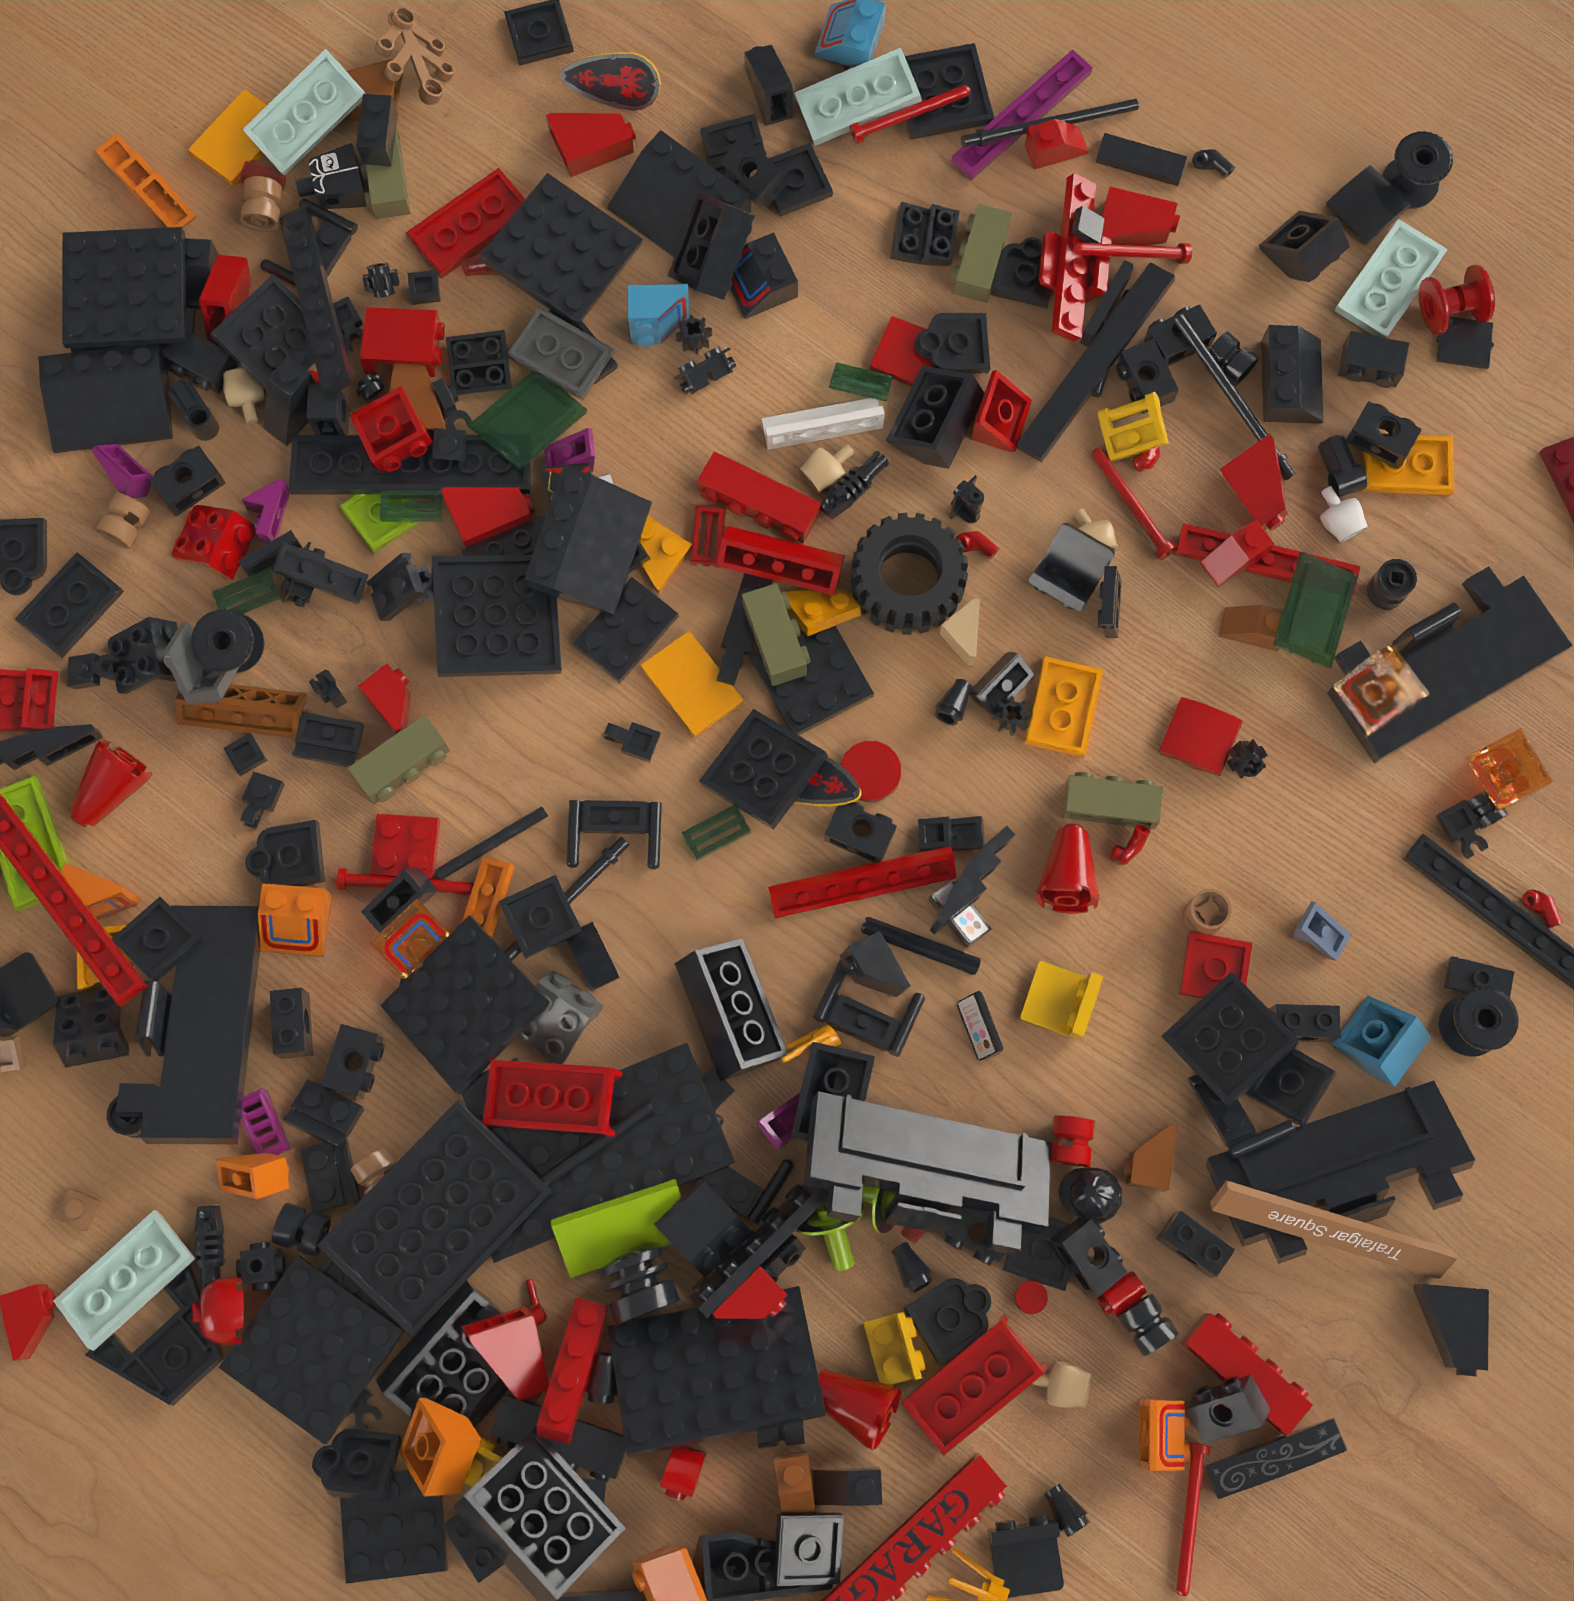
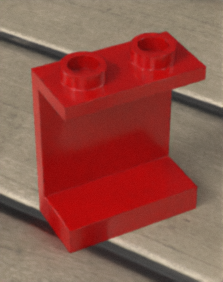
[360,307,445,377]

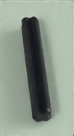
[861,917,981,975]

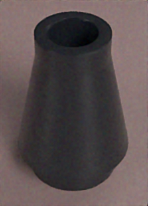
[935,679,972,726]
[891,1242,933,1294]
[585,1352,618,1404]
[1044,1483,1090,1537]

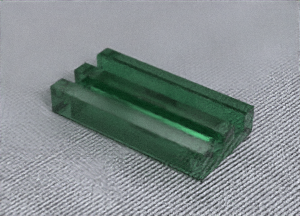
[829,363,893,402]
[380,490,443,522]
[212,569,281,614]
[682,805,751,861]

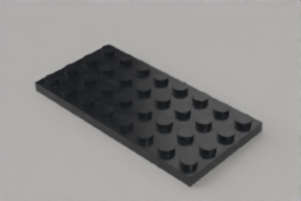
[486,1042,736,1263]

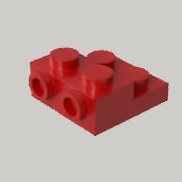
[349,386,433,472]

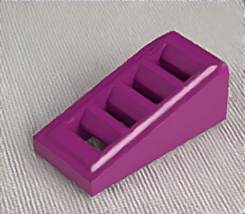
[92,444,152,498]
[241,1089,291,1155]

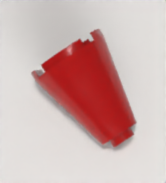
[68,739,153,827]
[1036,823,1099,914]
[818,1369,902,1451]

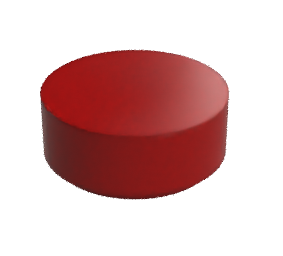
[1014,1281,1048,1314]

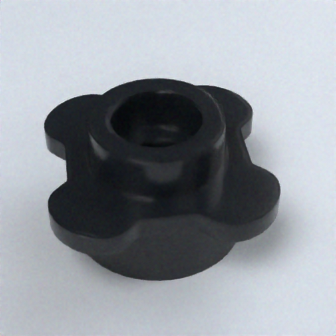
[356,374,385,401]

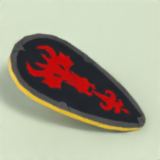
[560,52,661,111]
[794,757,862,806]

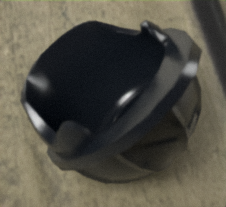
[1059,1167,1123,1224]

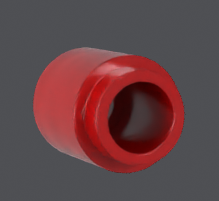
[1096,1271,1147,1317]

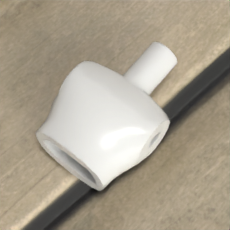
[1320,486,1368,543]

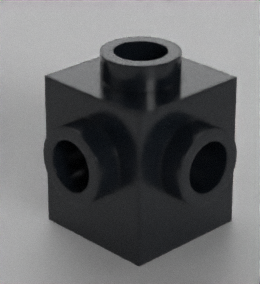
[236,1242,286,1291]

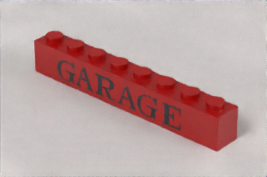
[821,1453,1007,1601]

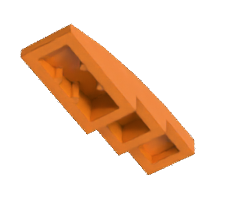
[95,133,196,228]

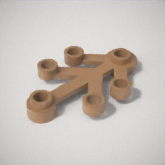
[375,6,455,105]

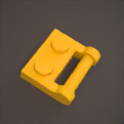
[1098,392,1169,462]

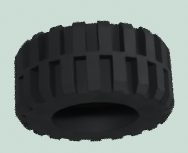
[851,512,968,635]

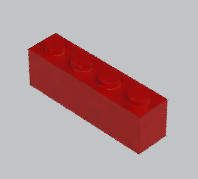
[697,451,821,543]
[716,526,845,596]
[537,1297,608,1445]
[1180,1313,1313,1436]

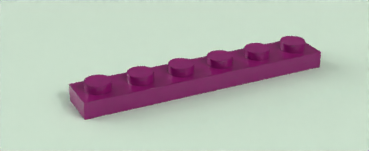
[951,49,1093,181]

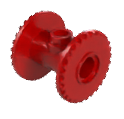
[1418,264,1495,335]

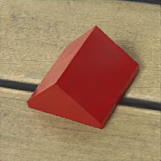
[971,370,1032,452]

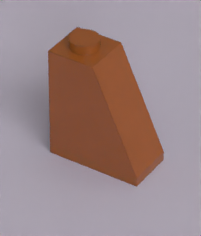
[344,59,403,121]
[390,363,447,435]
[774,1451,816,1514]

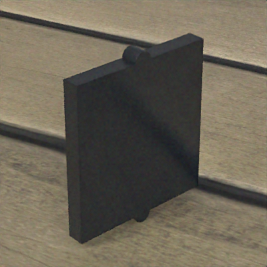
[1436,316,1494,369]

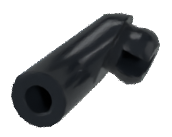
[1192,149,1235,178]

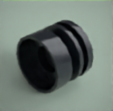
[597,1247,681,1325]

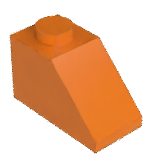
[216,1153,289,1200]

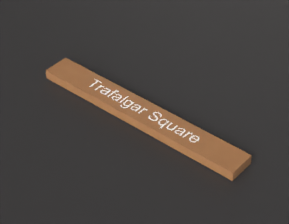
[1210,1180,1457,1279]

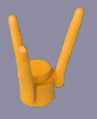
[782,1024,841,1087]
[925,1547,1010,1601]

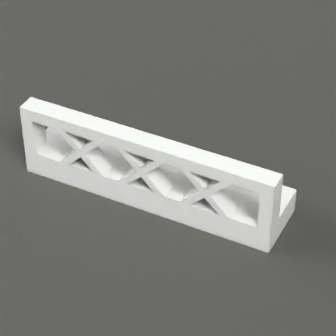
[761,397,884,450]

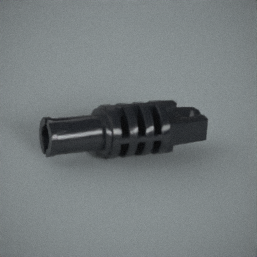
[820,451,889,519]
[194,1205,225,1292]

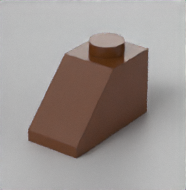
[1218,605,1292,651]
[1122,1124,1177,1192]

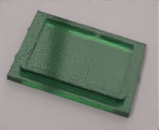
[469,372,587,470]
[1273,552,1357,668]

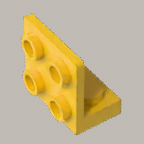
[1020,961,1104,1041]
[863,1312,926,1385]

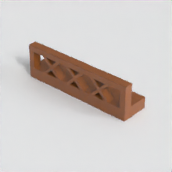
[175,684,307,738]

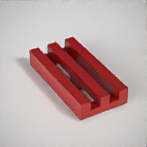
[690,505,726,568]

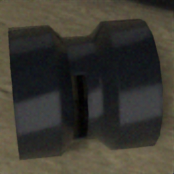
[1467,788,1509,829]

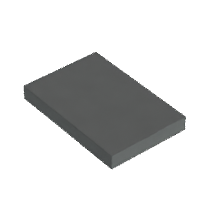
[507,307,614,400]

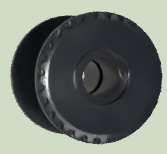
[1382,131,1453,209]
[191,610,265,673]
[1439,987,1519,1057]

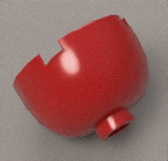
[192,1277,244,1345]

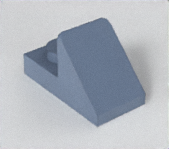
[1292,901,1351,961]

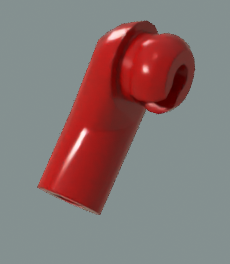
[1133,447,1160,472]
[954,531,1000,559]
[1110,824,1150,865]
[1522,889,1563,928]

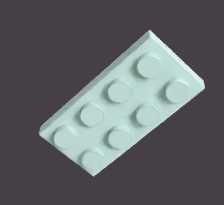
[795,48,922,146]
[243,49,366,175]
[1334,219,1448,338]
[53,1210,195,1351]

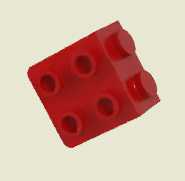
[1039,231,1111,304]
[171,505,256,580]

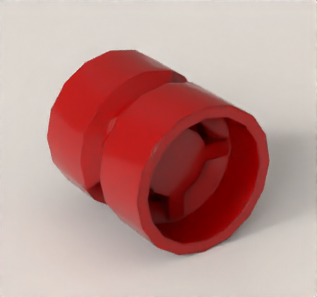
[1050,1115,1095,1167]

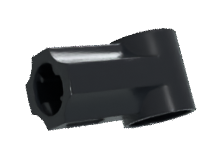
[168,380,219,441]
[1318,435,1367,497]

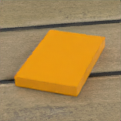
[188,89,267,187]
[1362,433,1454,496]
[640,630,744,738]
[1024,656,1104,758]

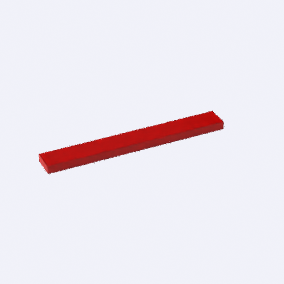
[0,794,147,1007]

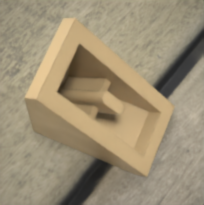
[939,598,980,666]

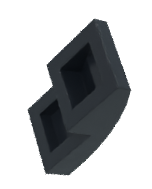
[918,816,985,851]

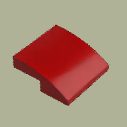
[0,668,59,732]
[1159,697,1243,776]

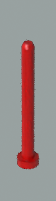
[849,85,970,144]
[1073,243,1192,264]
[1092,448,1177,560]
[336,868,474,895]
[1176,1442,1211,1596]

